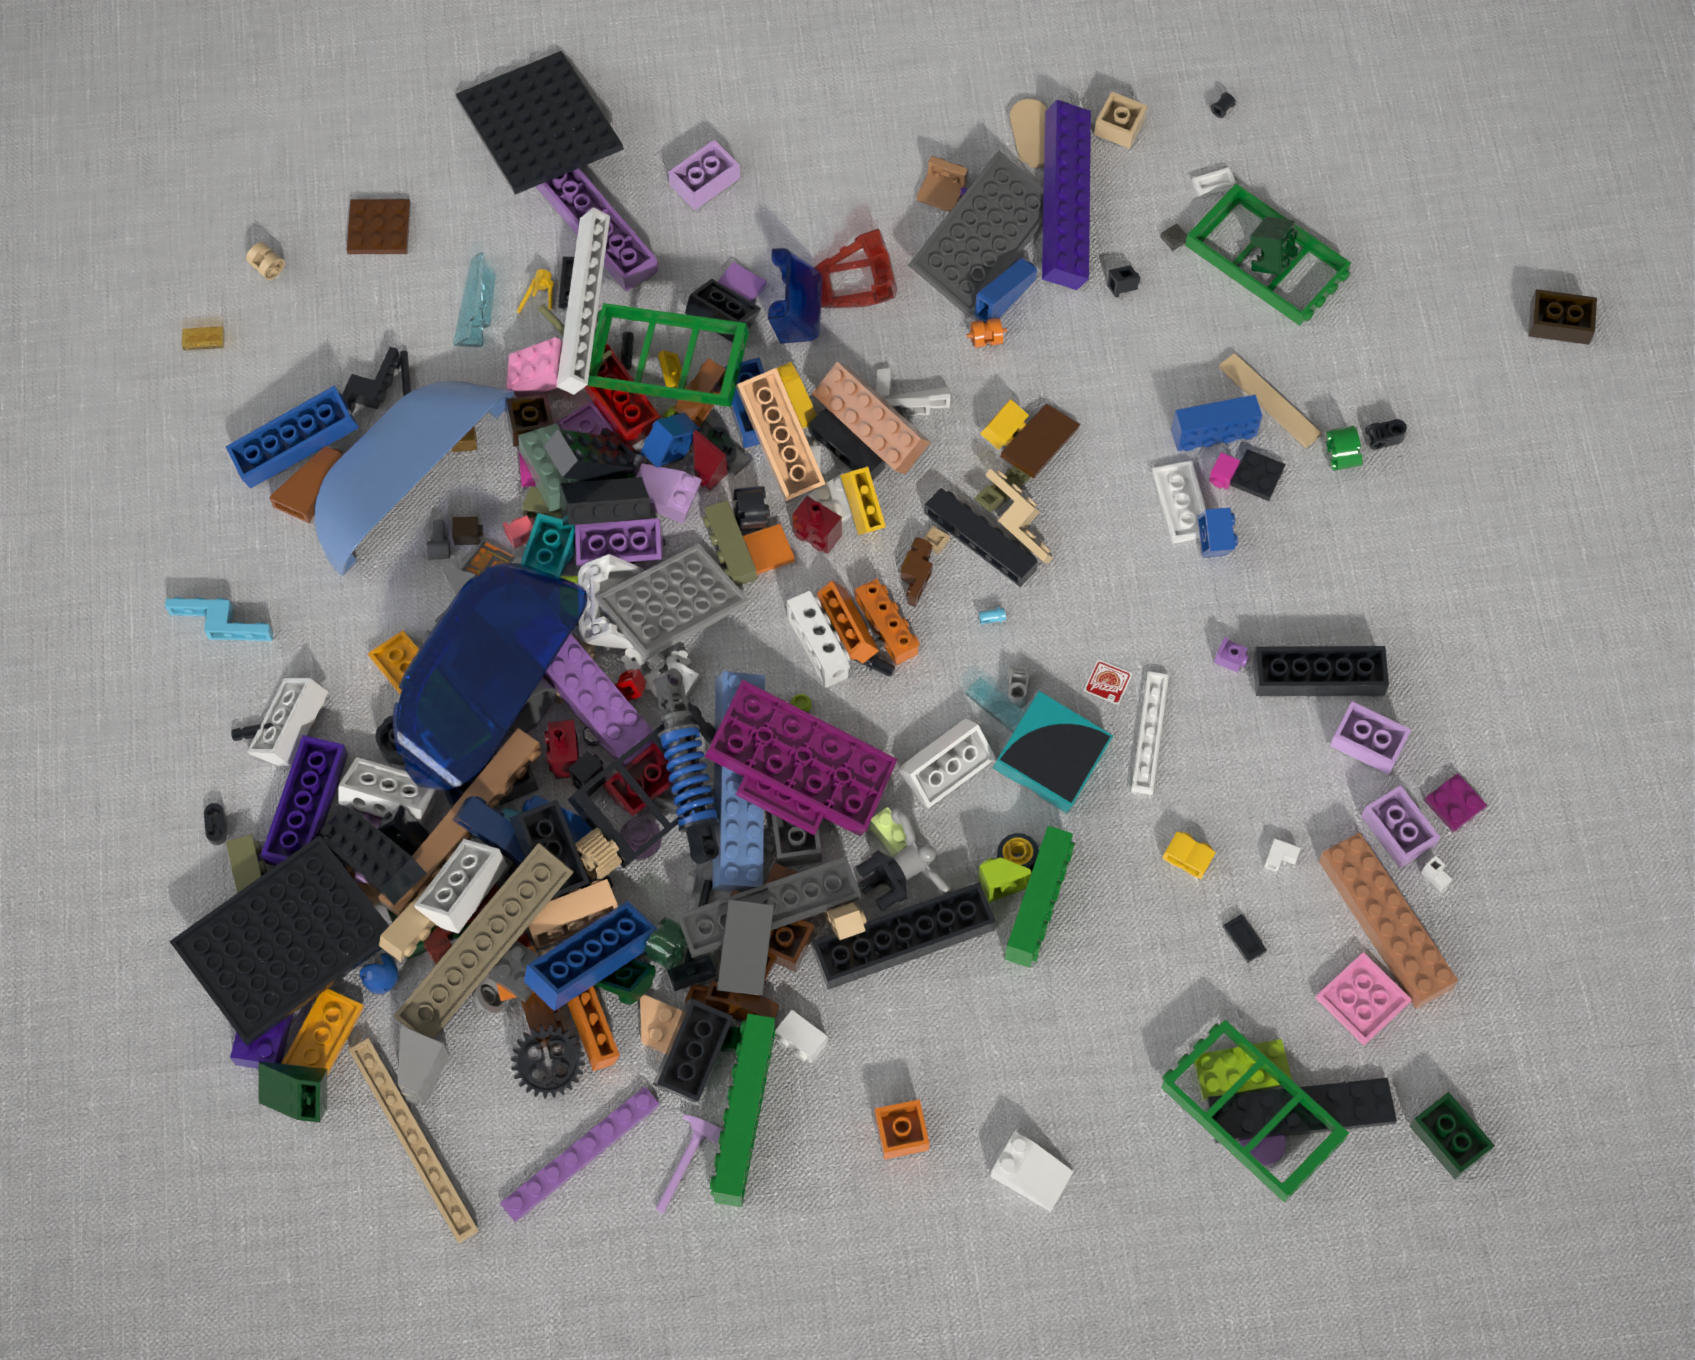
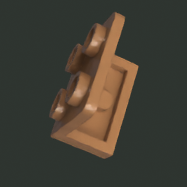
[917,156,968,212]

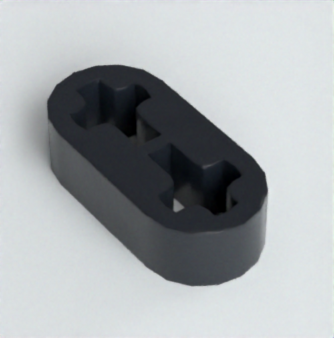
[708,426,737,464]
[204,803,227,845]

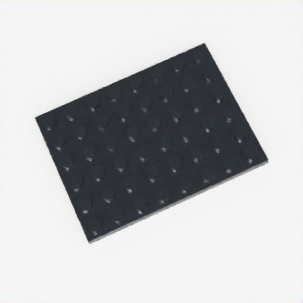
[455,51,624,195]
[169,836,389,1046]

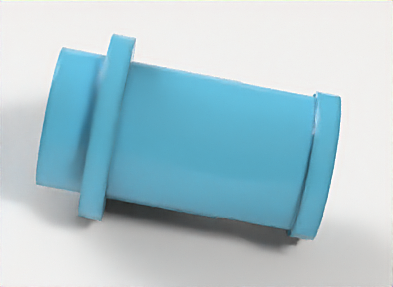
[979,606,1006,625]

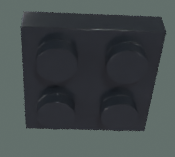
[1231,449,1286,501]

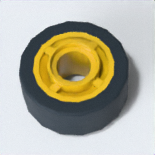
[997,833,1039,873]

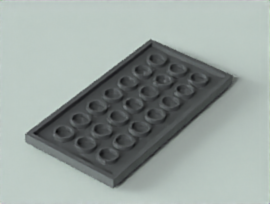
[908,151,1044,317]

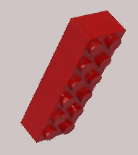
[584,327,661,446]

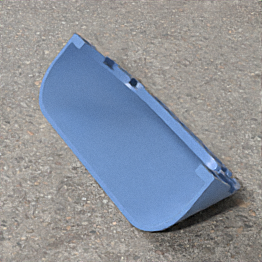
[315,381,514,576]

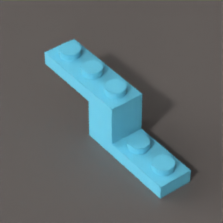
[165,597,273,641]

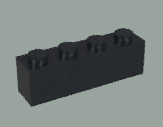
[809,408,885,480]

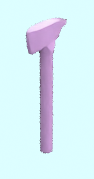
[656,1115,724,1213]

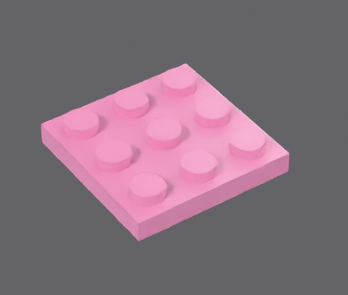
[1315,952,1412,1046]

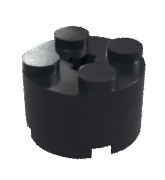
[733,486,770,531]
[375,714,423,765]

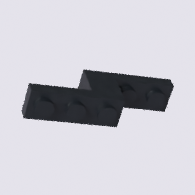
[342,347,401,413]

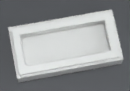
[1192,167,1236,197]

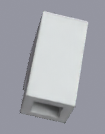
[1264,839,1301,872]
[1421,856,1453,893]

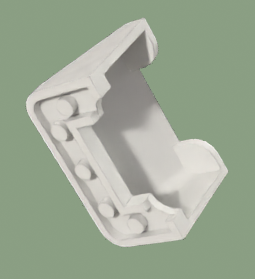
[578,554,644,650]

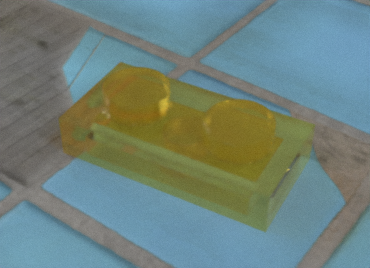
[182,327,225,350]

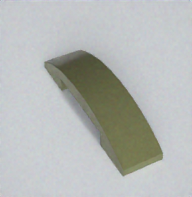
[974,466,1032,512]

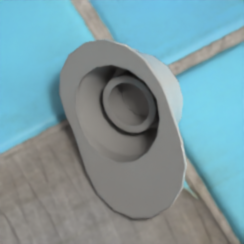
[472,970,509,1013]

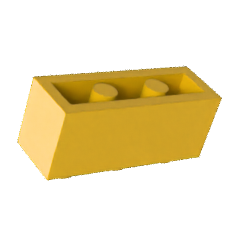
[840,467,886,535]

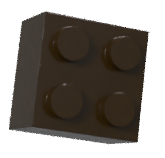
[506,394,554,447]

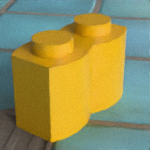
[1163,831,1216,879]

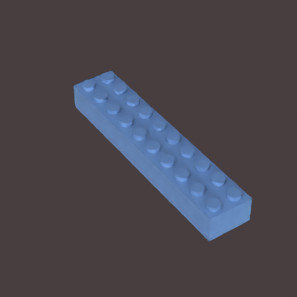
[712,671,765,892]

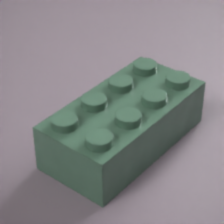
[518,423,586,512]

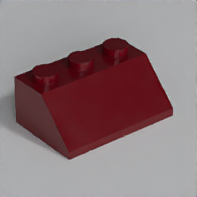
[603,743,673,817]

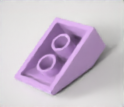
[635,463,702,524]

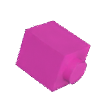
[1209,452,1240,490]

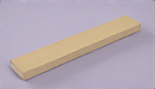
[1219,353,1322,448]

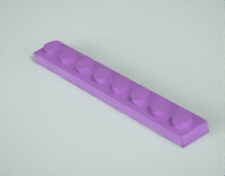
[500,1087,660,1222]

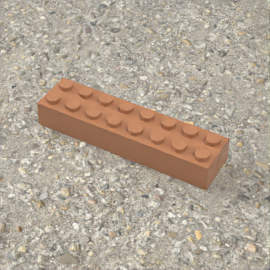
[1319,832,1459,1009]

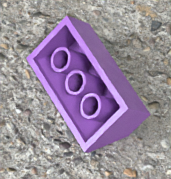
[575,518,663,566]

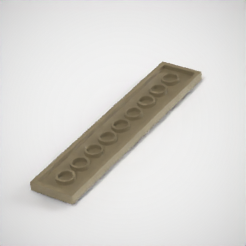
[393,842,574,1039]

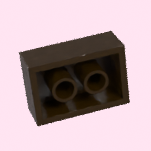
[1528,289,1597,345]

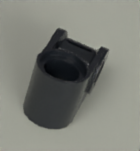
[1364,419,1407,450]

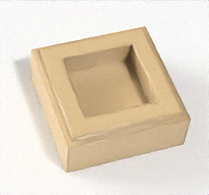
[923,526,950,555]

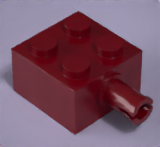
[793,496,842,554]
[544,720,580,779]

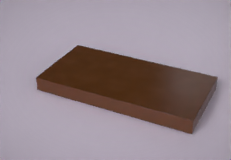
[1000,403,1080,478]

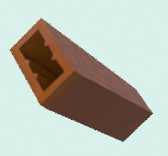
[269,446,344,523]

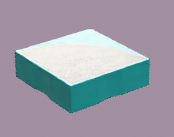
[992,691,1113,813]

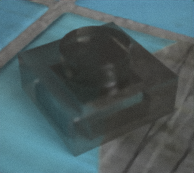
[1160,223,1187,251]

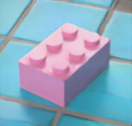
[507,337,563,397]

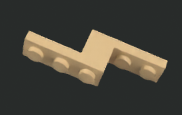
[985,468,1053,564]

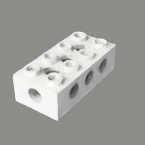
[787,591,850,688]
[339,757,438,826]

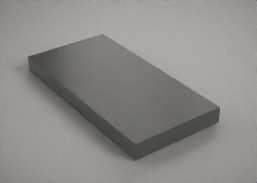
[717,899,774,995]

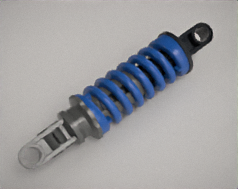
[654,669,720,864]

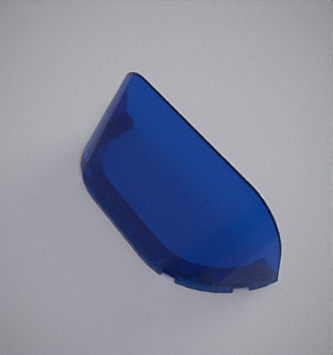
[393,563,587,790]

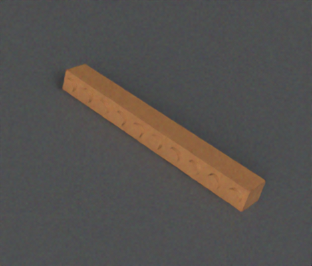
[378,728,541,916]

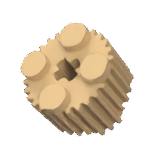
[575,828,622,879]

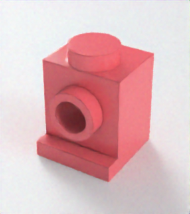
[503,515,535,549]

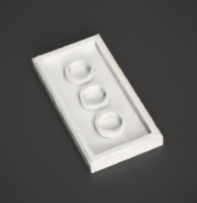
[1151,460,1207,544]

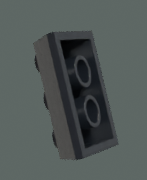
[685,279,761,342]

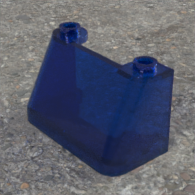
[768,248,822,344]

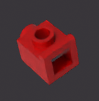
[614,669,647,701]

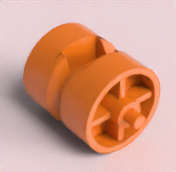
[966,318,1007,348]

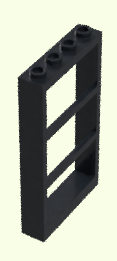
[568,702,715,869]

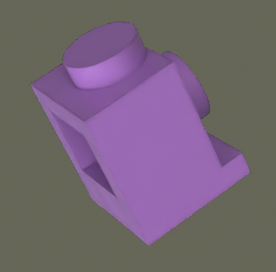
[1214,637,1250,673]

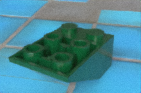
[259,1061,327,1123]

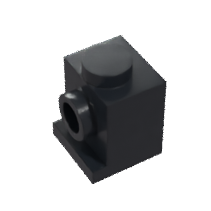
[1107,265,1140,298]

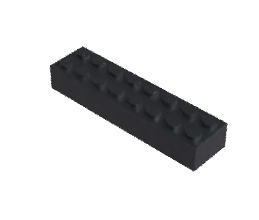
[812,882,996,990]

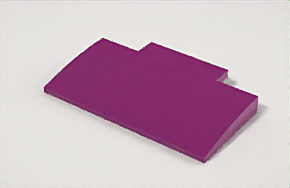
[704,679,898,837]

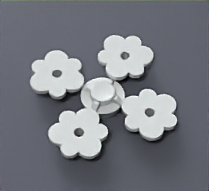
[621,648,691,693]

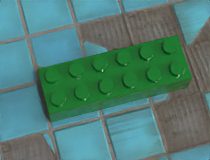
[1005,826,1076,968]

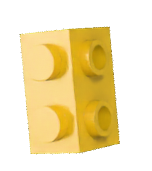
[980,399,1029,450]

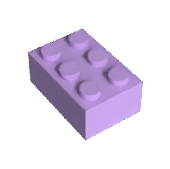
[668,139,740,211]
[1330,701,1411,775]
[1361,785,1440,868]

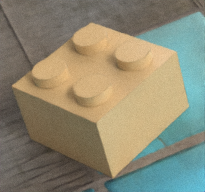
[1094,92,1148,149]

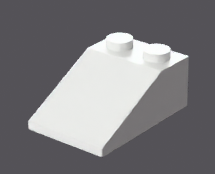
[991,1131,1074,1212]

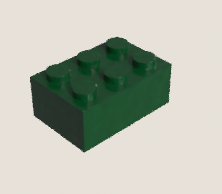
[1409,1092,1495,1180]

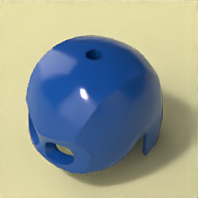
[359,953,399,995]

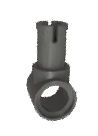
[427,520,450,560]

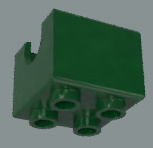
[1250,216,1298,275]

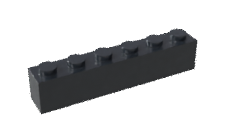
[924,488,1038,588]

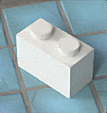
[775,1010,828,1063]

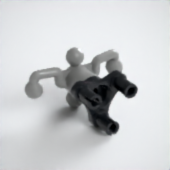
[855,807,953,912]

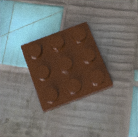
[346,199,411,254]

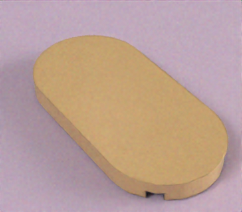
[1010,99,1047,168]

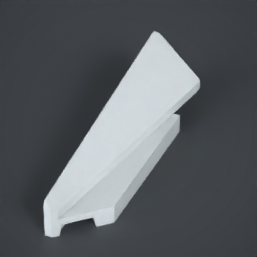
[885,387,950,416]

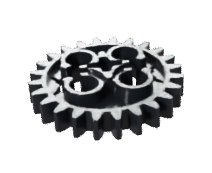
[510,1023,585,1099]

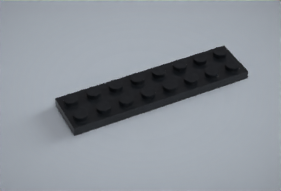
[1207,1078,1397,1144]

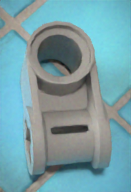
[1007,666,1031,709]

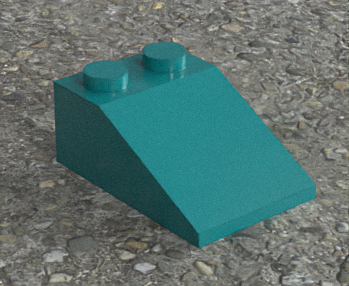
[518,513,576,582]

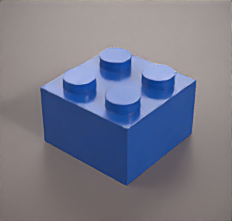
[641,413,700,468]
[1197,507,1238,558]

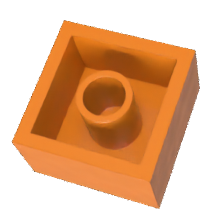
[874,1099,930,1160]

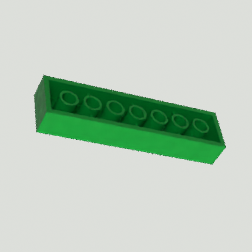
[710,1014,776,1207]

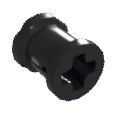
[1210,92,1236,118]

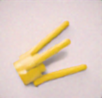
[517,269,554,313]

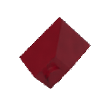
[693,430,728,491]

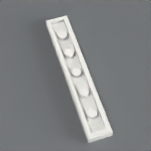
[1131,671,1169,795]

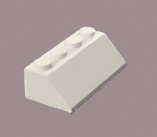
[247,678,328,766]
[898,718,996,808]
[414,839,508,933]

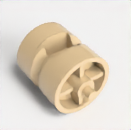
[246,242,285,280]

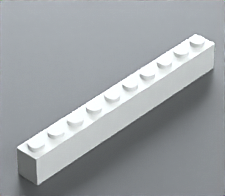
[556,207,610,395]

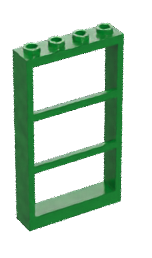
[1185,184,1351,326]
[588,303,749,407]
[1161,1020,1349,1203]

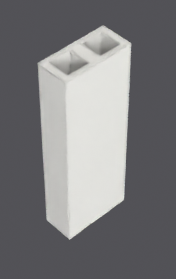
[876,368,891,399]

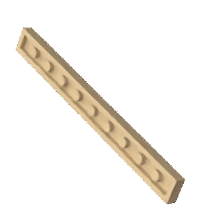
[348,1038,479,1244]

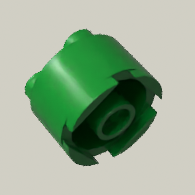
[1325,425,1363,471]

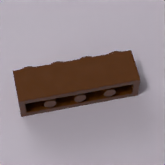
[521,992,564,1050]

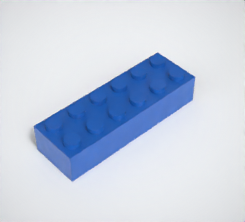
[225,385,359,489]
[524,901,658,1011]

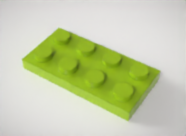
[1194,1039,1293,1101]

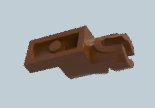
[900,537,933,607]

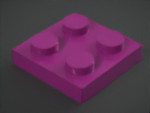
[1424,773,1487,833]

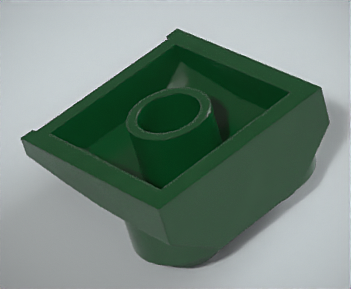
[595,959,656,1005]

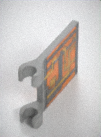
[461,540,522,599]

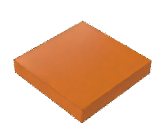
[743,524,795,575]

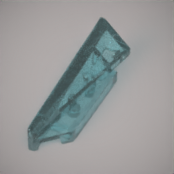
[453,252,496,347]

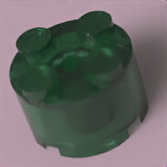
[644,917,687,970]

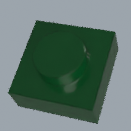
[720,1027,742,1052]

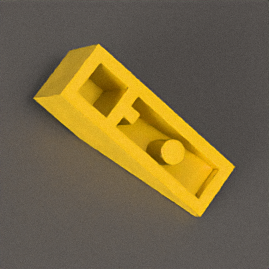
[776,362,817,429]

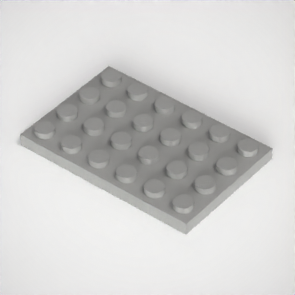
[595,543,749,660]

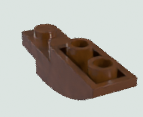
[685,981,779,1021]

